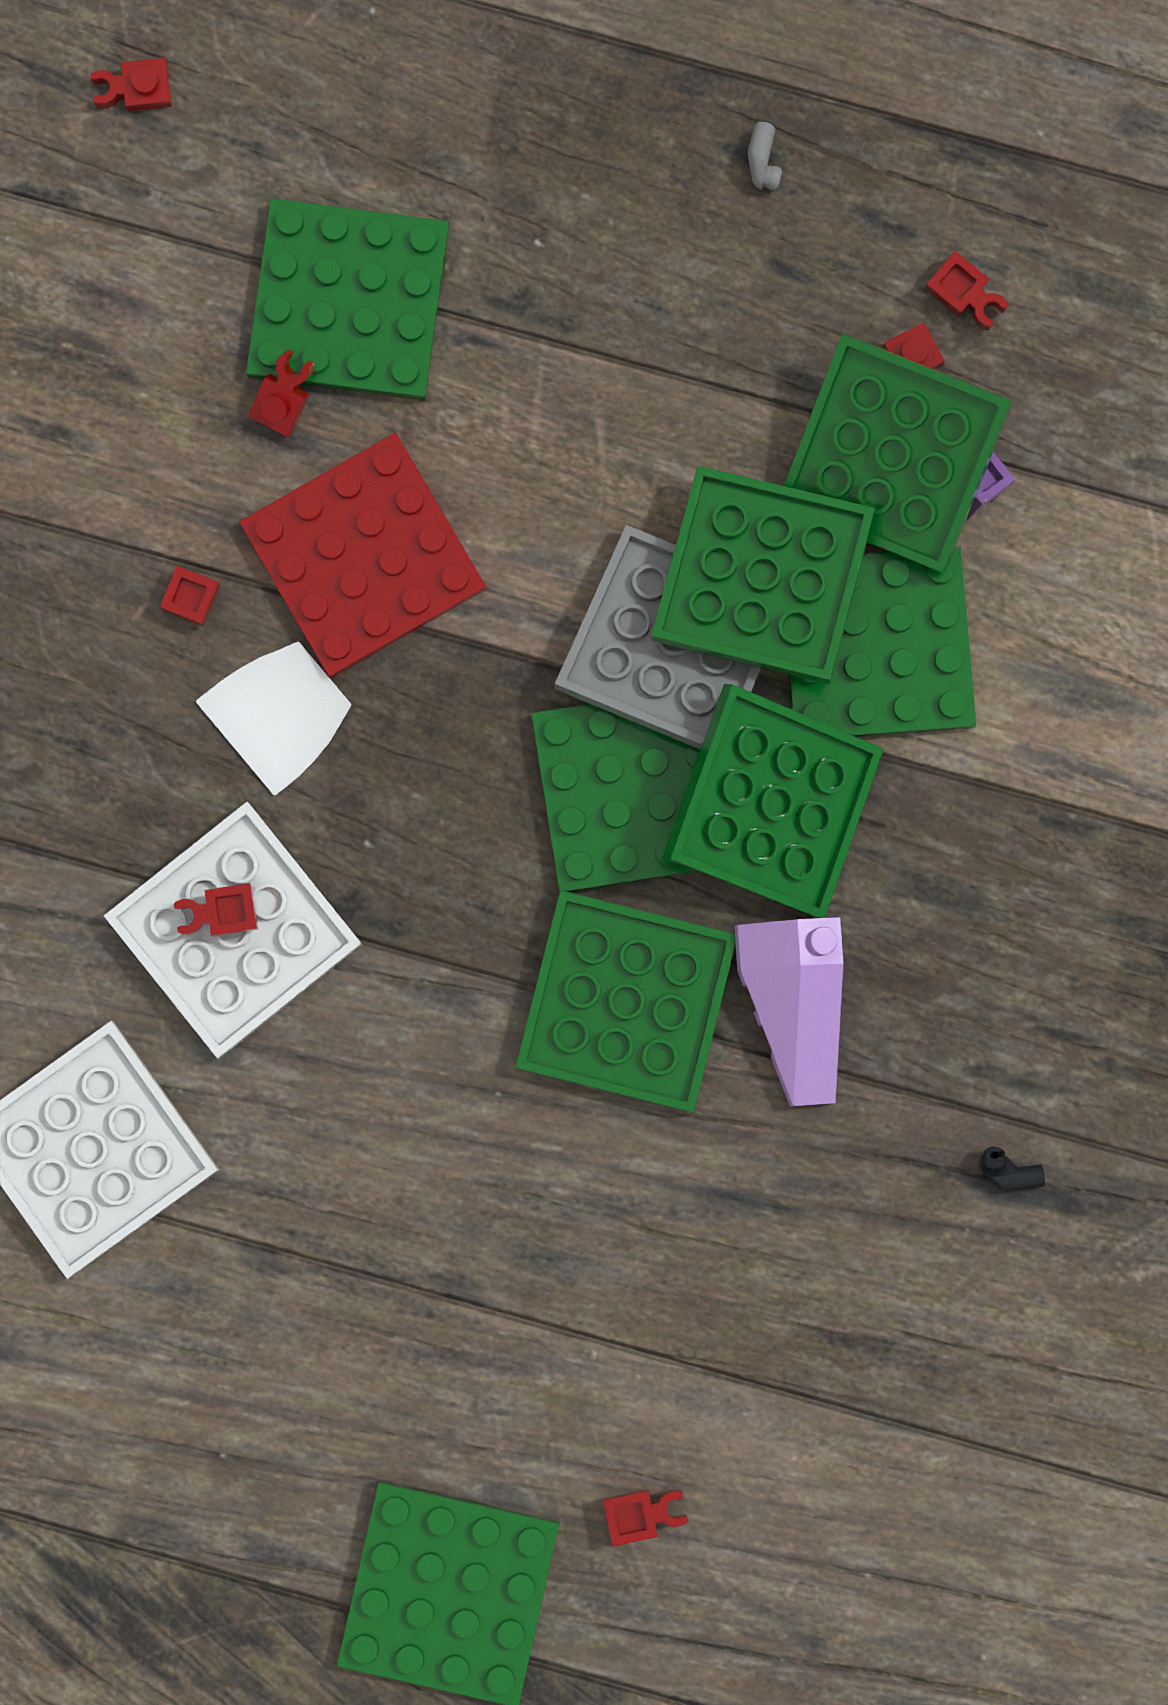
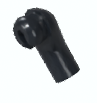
[979,1146,1045,1192]

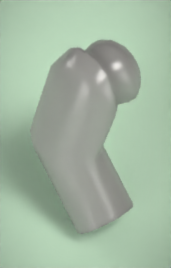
[747,122,782,191]

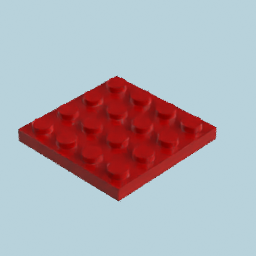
[239,432,487,679]

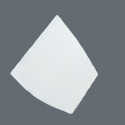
[196,642,351,795]

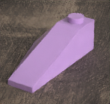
[734,917,844,1106]

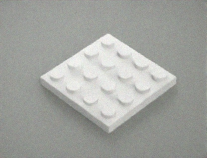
[104,802,362,1059]
[0,1021,220,1279]

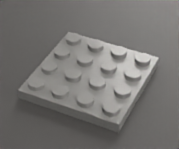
[554,525,762,750]

